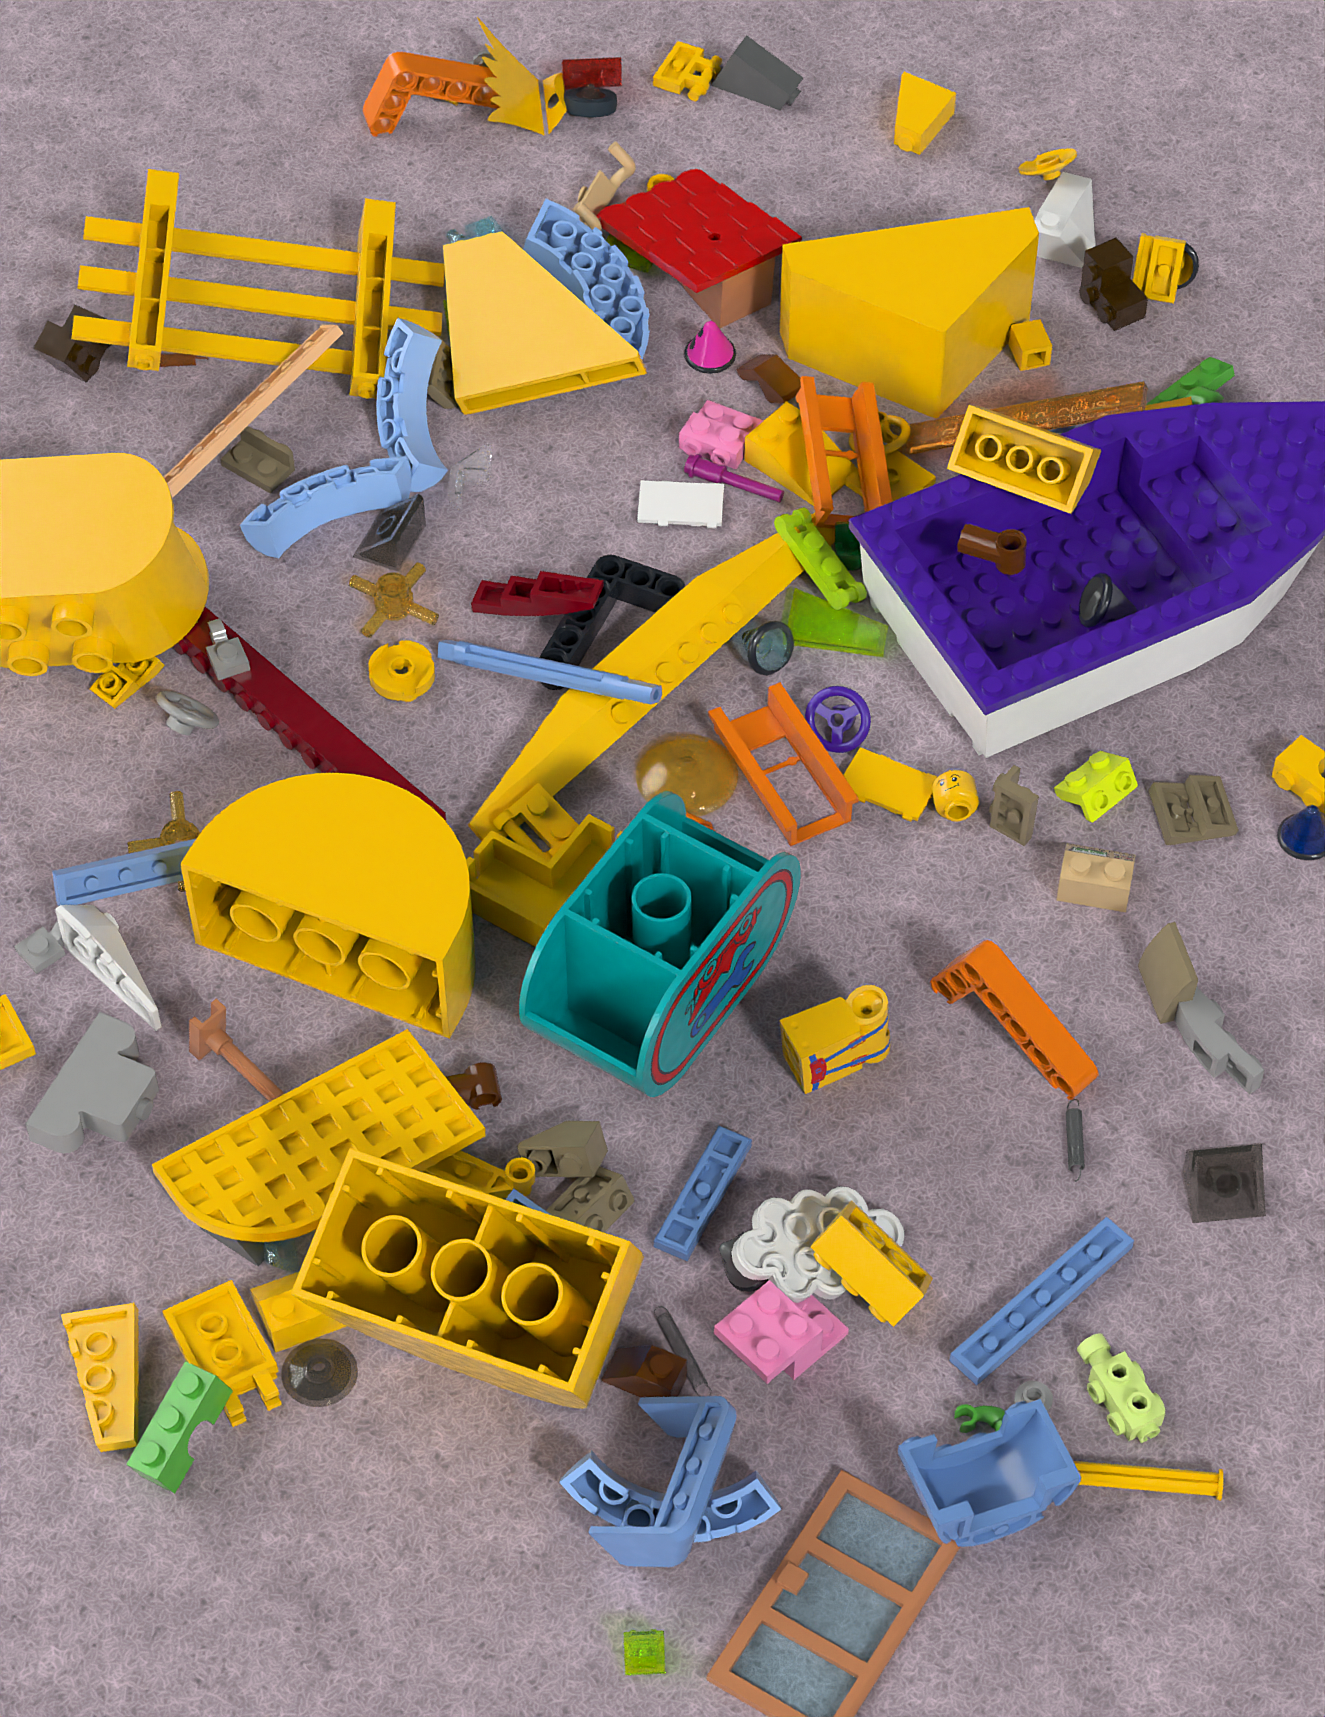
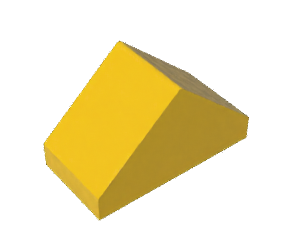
[780,207,1039,418]

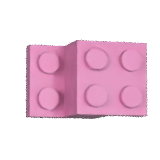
[714,1280,849,1384]

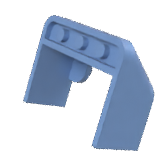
[588,1396,737,1567]

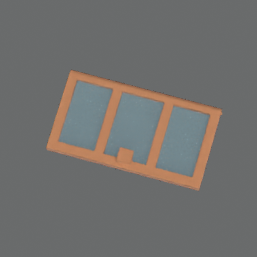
[707,1470,960,1717]

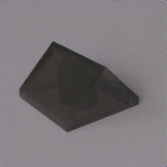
[353,494,426,572]
[1181,1142,1266,1223]

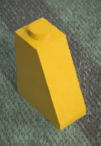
[894,71,956,155]

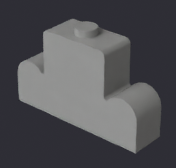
[26,1012,159,1153]

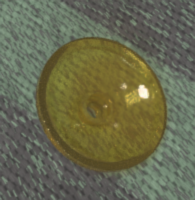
[636,734,738,816]

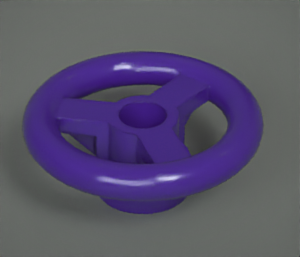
[805,686,871,753]

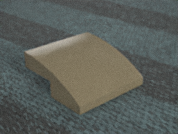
[1148,775,1239,845]
[1138,922,1198,1024]

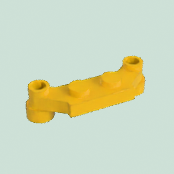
[422,1150,535,1199]

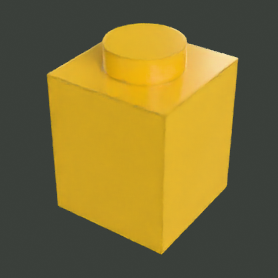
[1008,319,1052,371]

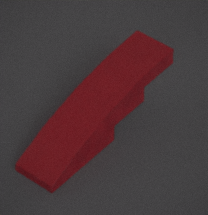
[471,571,604,616]

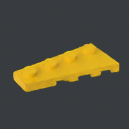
[61,1303,139,1452]

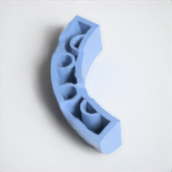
[377,318,448,492]
[240,457,411,558]
[559,1450,781,1542]

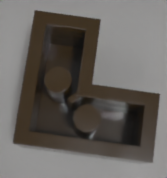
[1079,237,1148,331]
[33,305,112,383]

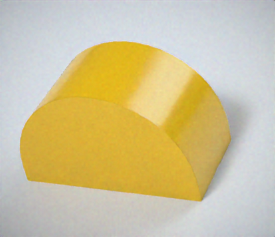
[180,773,476,1039]
[291,1149,644,1409]

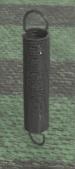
[1066,1099,1085,1182]

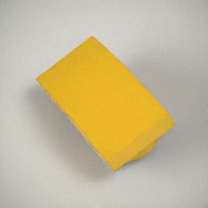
[90,657,165,709]

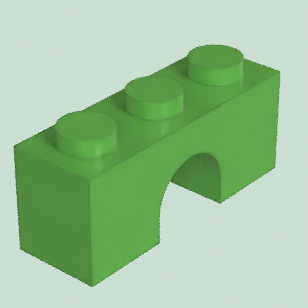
[126,1361,233,1494]

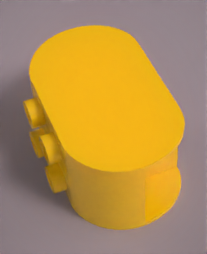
[0,453,209,676]

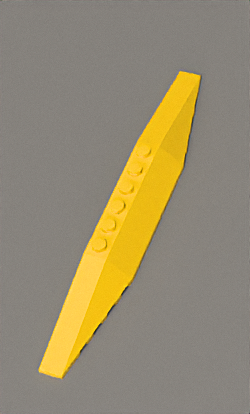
[468,513,835,842]

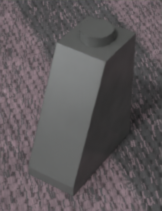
[711,35,803,110]

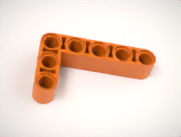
[362,52,500,137]
[930,940,1098,1100]

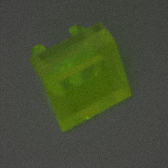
[623,1629,665,1675]

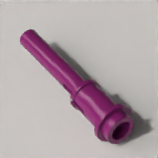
[684,454,784,503]

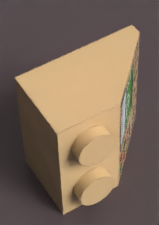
[1056,843,1136,912]

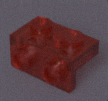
[562,57,622,89]

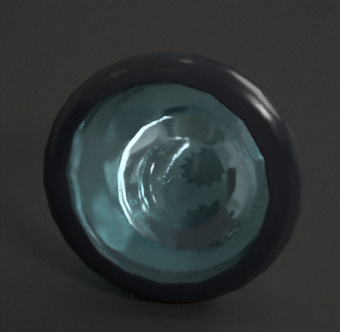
[740,621,794,676]

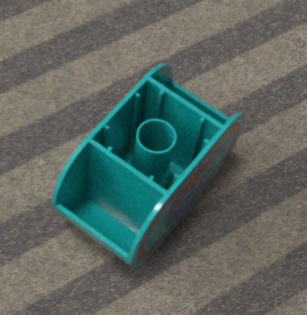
[519,791,801,1097]

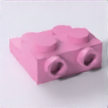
[679,400,763,469]

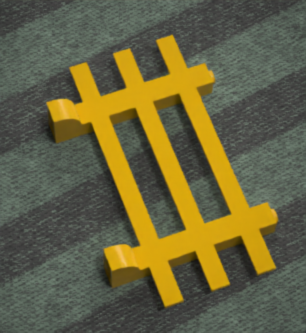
[71,169,445,399]

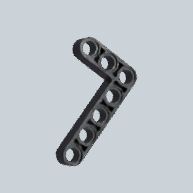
[540,554,685,690]

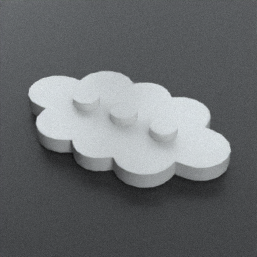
[732,1187,905,1303]

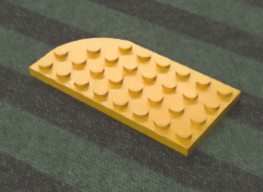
[152,1029,486,1242]

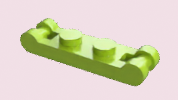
[774,507,867,610]

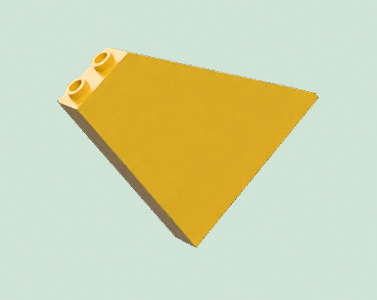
[443,231,647,414]

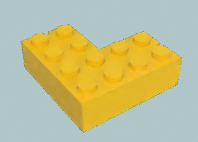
[466,814,622,947]

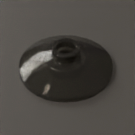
[281,1339,358,1407]

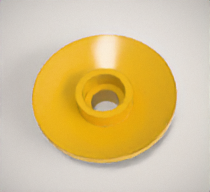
[1018,148,1077,180]

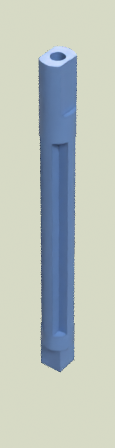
[437,640,662,704]

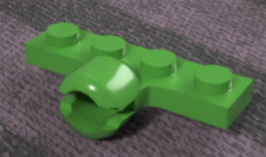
[1144,357,1235,406]

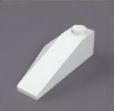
[1035,172,1095,268]
[55,905,161,1031]

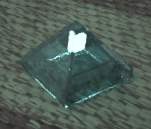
[264,1239,299,1273]

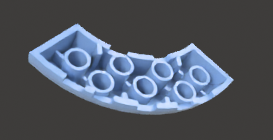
[523,199,650,359]

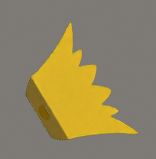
[477,17,567,135]

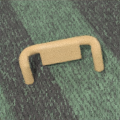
[573,141,636,231]

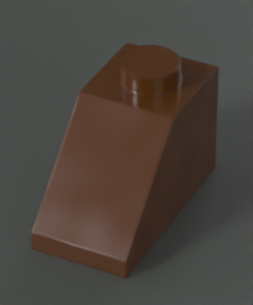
[601,1345,687,1397]

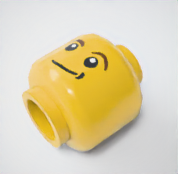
[932,770,979,822]

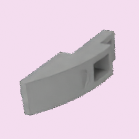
[1174,986,1264,1094]

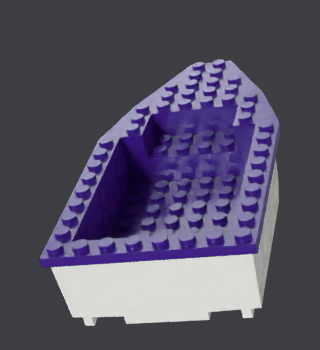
[849,401,1325,758]

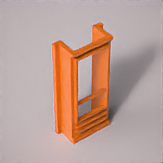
[796,376,892,529]
[708,682,859,846]

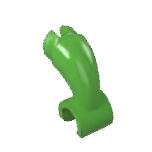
[954,1404,1005,1433]

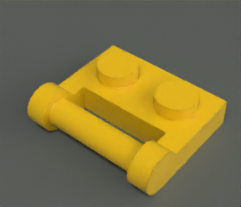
[493,783,579,861]

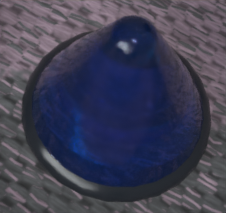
[1277,805,1325,860]

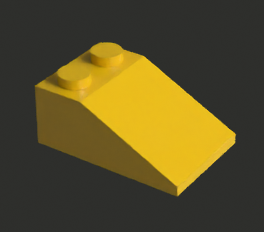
[744,401,858,506]

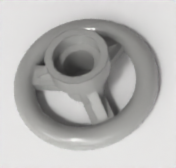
[156,691,219,736]

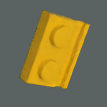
[1132,233,1186,303]

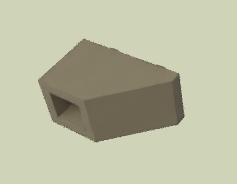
[517,1121,608,1177]

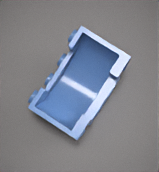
[898,1399,1082,1547]

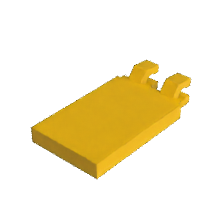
[162,1280,282,1427]

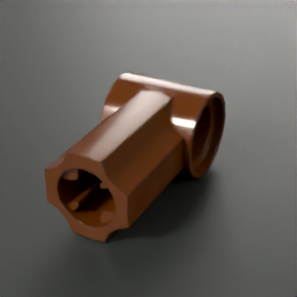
[957,524,1027,575]
[445,1062,502,1110]

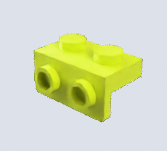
[1054,751,1138,823]

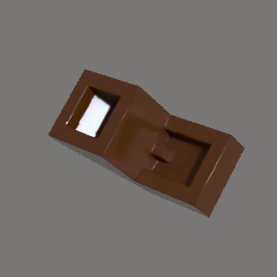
[736,354,801,403]

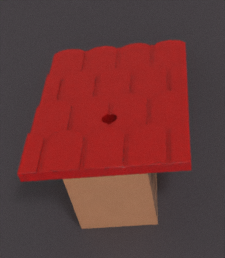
[596,169,802,328]

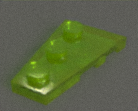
[785,588,888,657]

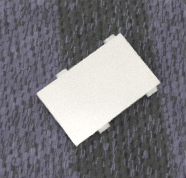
[637,480,724,529]

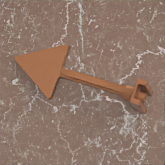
[189,998,285,1101]

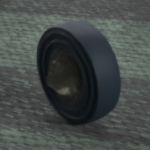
[564,84,617,120]

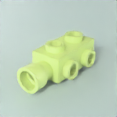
[1077,1333,1165,1443]

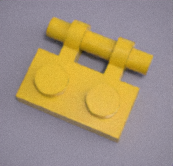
[653,41,723,101]

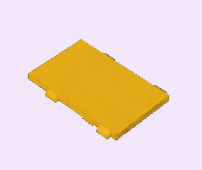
[843,747,937,822]

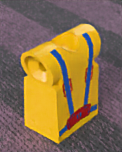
[779,985,890,1094]

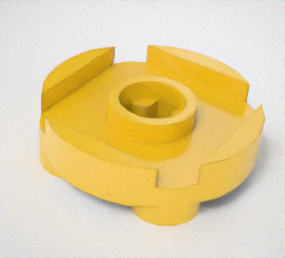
[368,640,435,702]

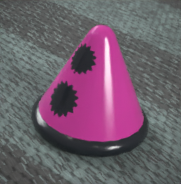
[684,321,736,374]

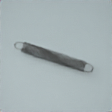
[654,1306,711,1396]

